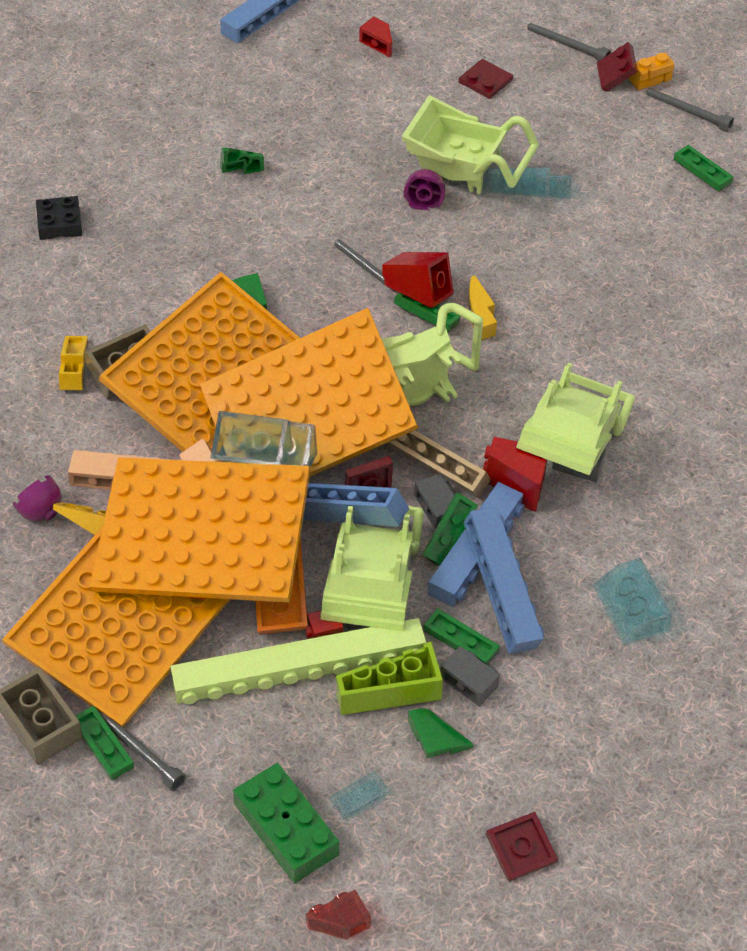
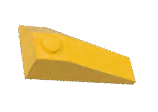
[53,502,106,535]

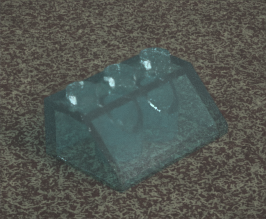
[593,558,672,644]

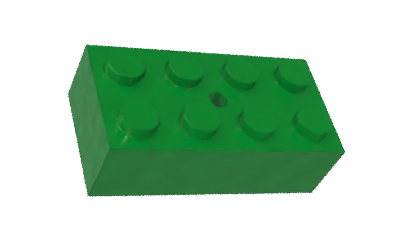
[233,762,339,884]

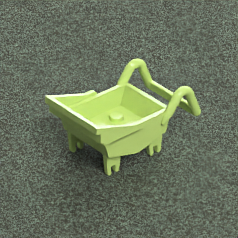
[402,95,539,194]
[382,303,483,406]
[516,362,635,475]
[321,506,424,631]

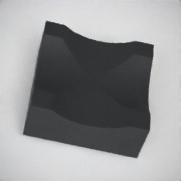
[36,196,82,240]

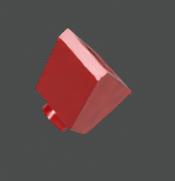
[359,16,392,57]

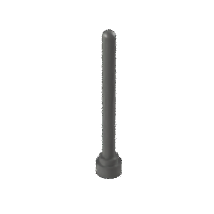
[527,23,611,62]
[646,88,734,132]
[97,710,186,791]

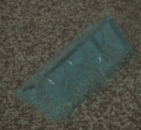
[487,167,571,199]
[210,411,318,467]

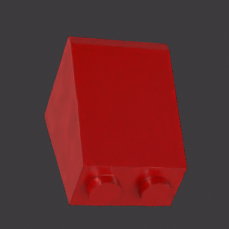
[382,252,454,307]
[483,437,547,512]

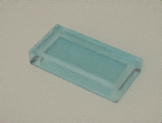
[330,771,389,820]

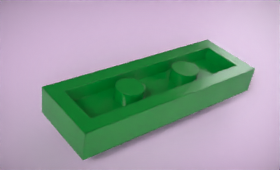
[674,144,734,192]
[394,293,461,332]
[421,493,478,566]
[423,608,500,665]
[76,706,134,780]

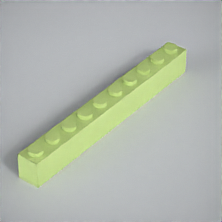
[170,618,426,704]

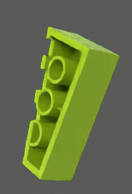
[336,642,443,715]

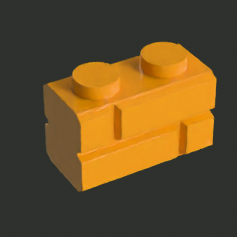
[628,52,675,90]

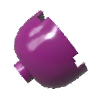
[403,169,445,211]
[13,475,62,521]

